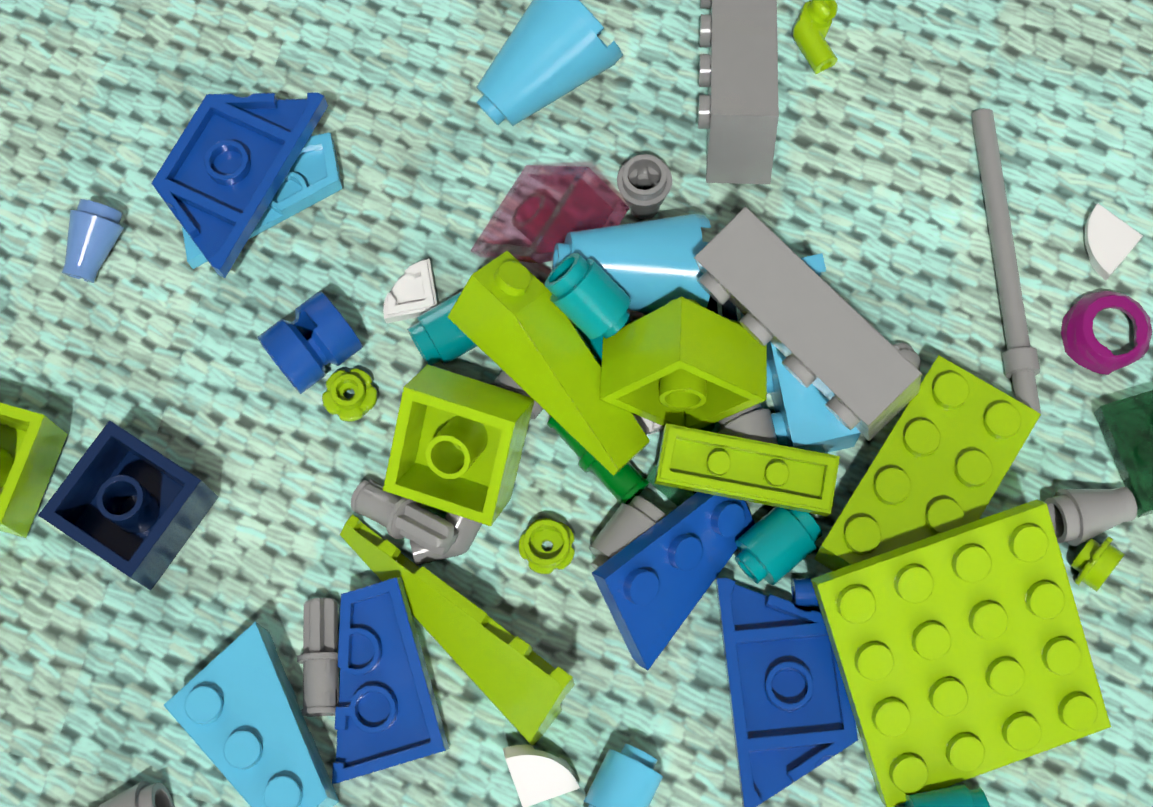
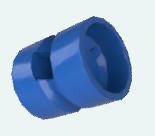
[257,291,363,394]

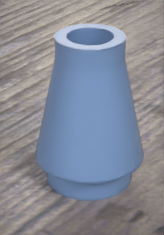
[62,199,124,283]

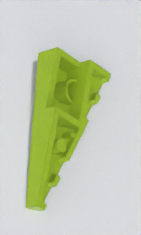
[340,514,575,747]

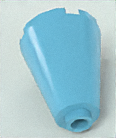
[476,0,623,126]
[552,214,711,315]

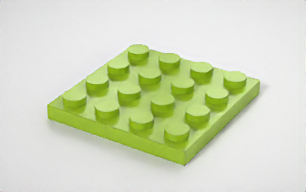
[811,499,1111,807]

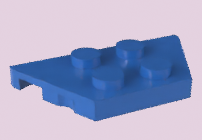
[152,93,328,278]
[716,577,858,807]

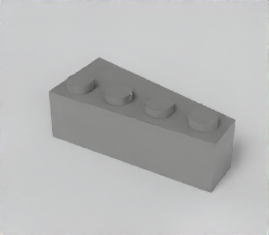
[698,0,779,184]
[694,206,922,441]

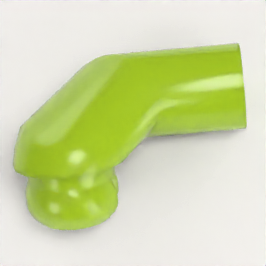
[793,0,838,74]

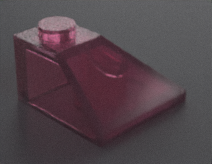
[470,165,629,263]

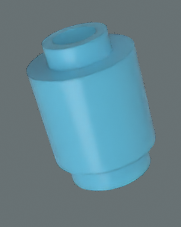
[583,744,663,807]

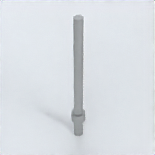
[971,109,1041,413]

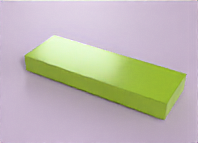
[654,423,840,516]

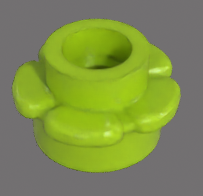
[322,368,377,422]
[519,518,575,574]
[1071,537,1125,592]

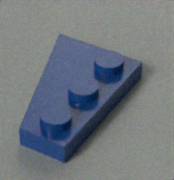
[592,492,755,670]
[332,577,450,785]

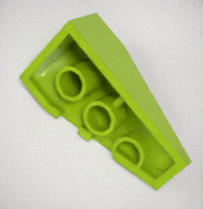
[448,251,650,476]

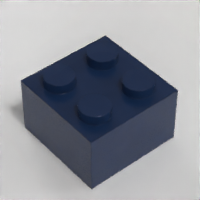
[38,420,218,591]

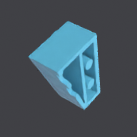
[740,253,861,453]
[164,622,339,807]

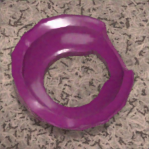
[1061,290,1152,375]

